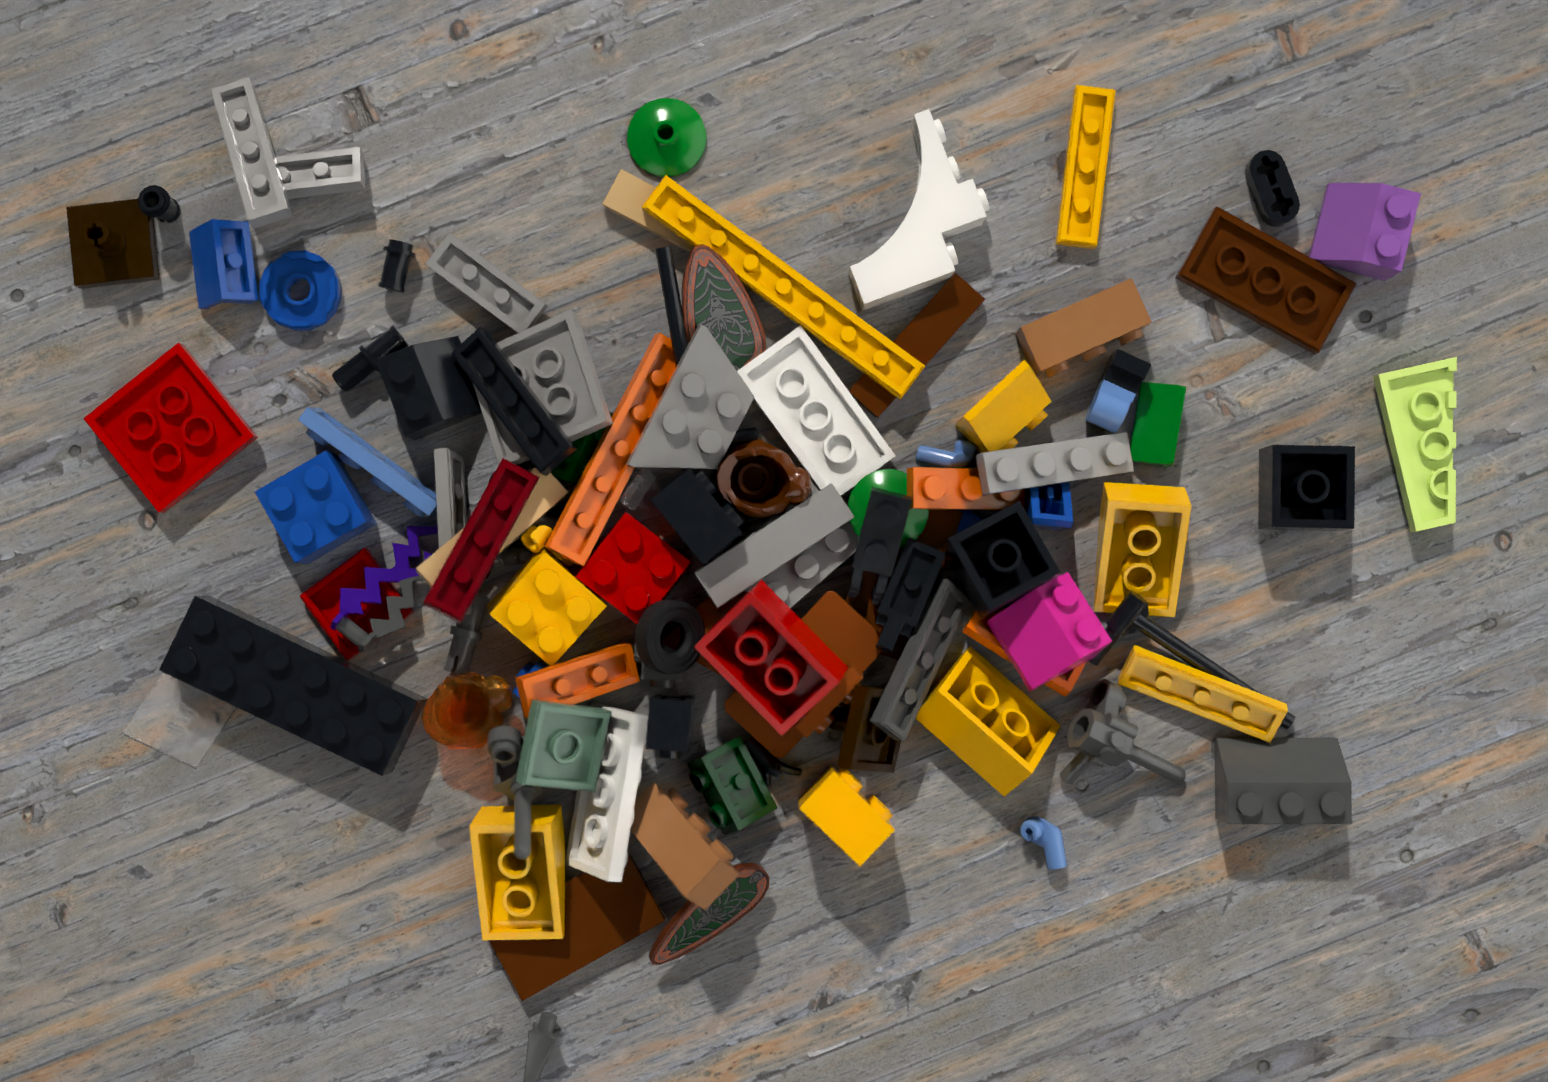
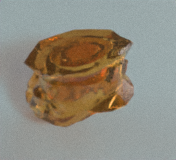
[422,671,512,750]

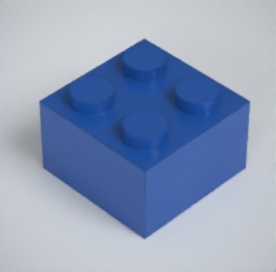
[255,451,377,564]

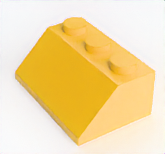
[915,646,1061,797]

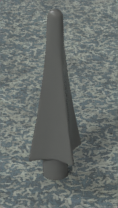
[523,1012,561,1082]

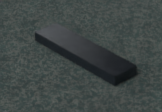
[451,326,576,476]

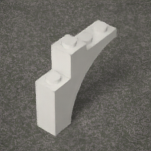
[848,109,989,311]

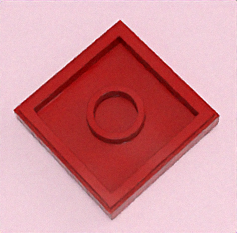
[299,548,415,661]

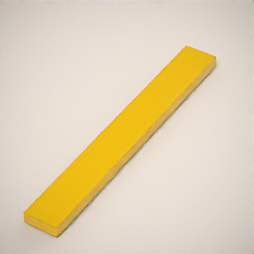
[642,175,925,400]

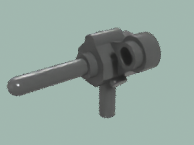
[1060,679,1186,784]
[487,726,544,860]

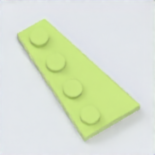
[1373,357,1457,532]

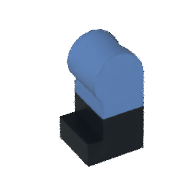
[1085,349,1151,433]

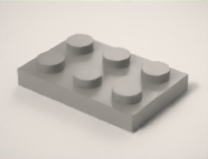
[745,482,859,609]

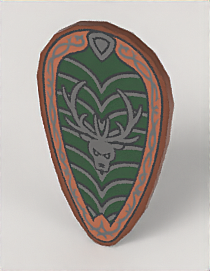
[682,244,766,371]
[649,862,769,965]

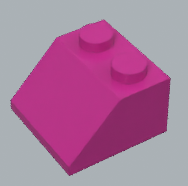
[987,572,1112,692]

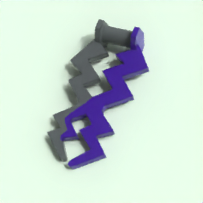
[330,526,439,653]

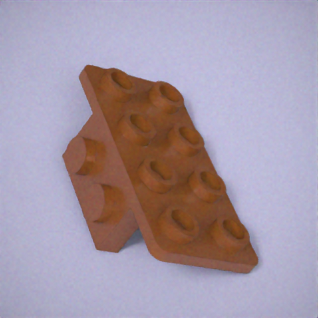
[724,591,883,758]

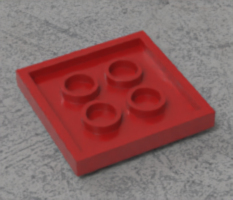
[83,342,258,513]

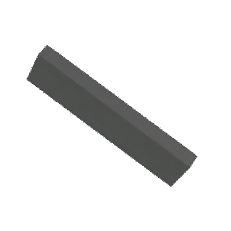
[870,578,970,742]

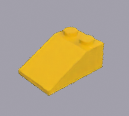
[1093,482,1192,617]
[469,804,565,940]

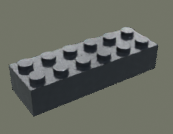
[159,596,427,776]

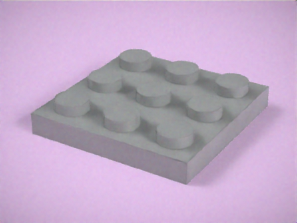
[473,309,613,465]

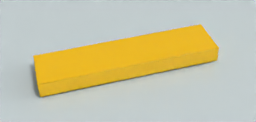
[1055,85,1116,249]
[1118,645,1288,743]

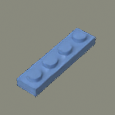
[298,407,437,517]

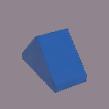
[1025,482,1073,531]

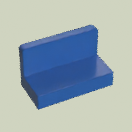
[189,219,259,309]

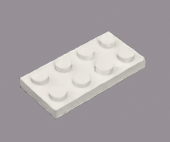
[737,325,896,496]
[565,703,648,882]

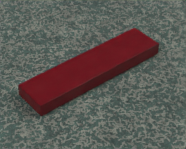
[423,458,540,624]

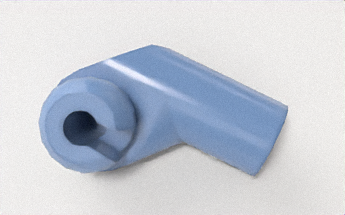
[916,440,976,468]
[1020,816,1067,869]

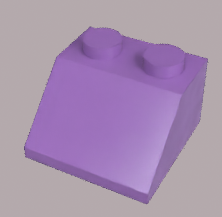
[1308,183,1421,281]

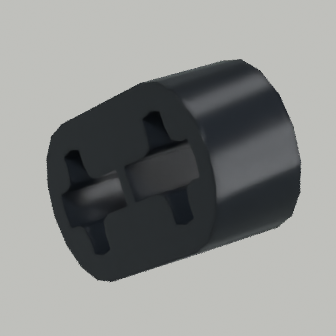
[1244,150,1300,227]

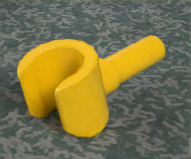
[521,525,573,567]

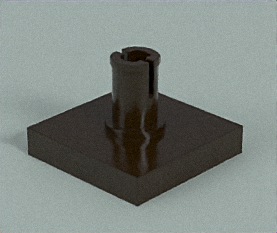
[66,199,160,289]
[828,685,901,773]

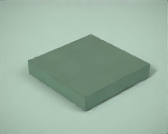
[515,699,611,792]

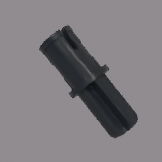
[332,326,409,392]

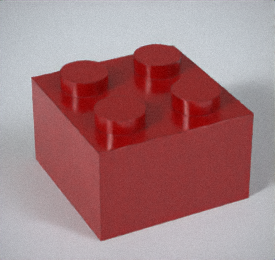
[576,512,693,624]

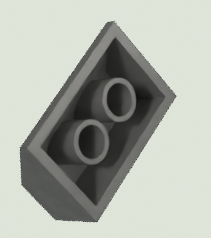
[1214,738,1352,824]

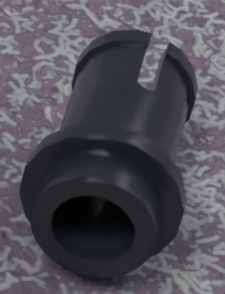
[138,185,181,223]
[378,239,416,293]

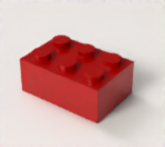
[694,579,848,736]

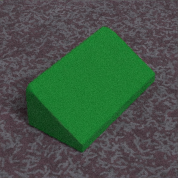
[1130,382,1186,468]

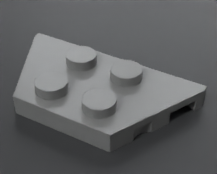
[626,324,754,469]

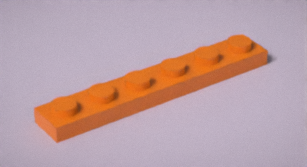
[544,333,676,566]

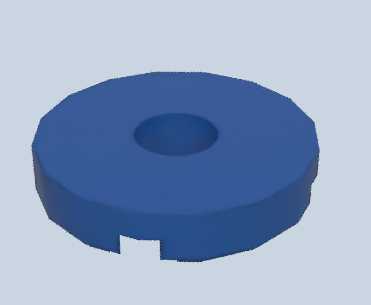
[259,250,342,331]

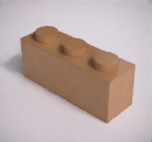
[1015,278,1152,379]
[630,782,740,910]

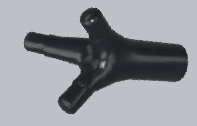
[744,736,802,787]

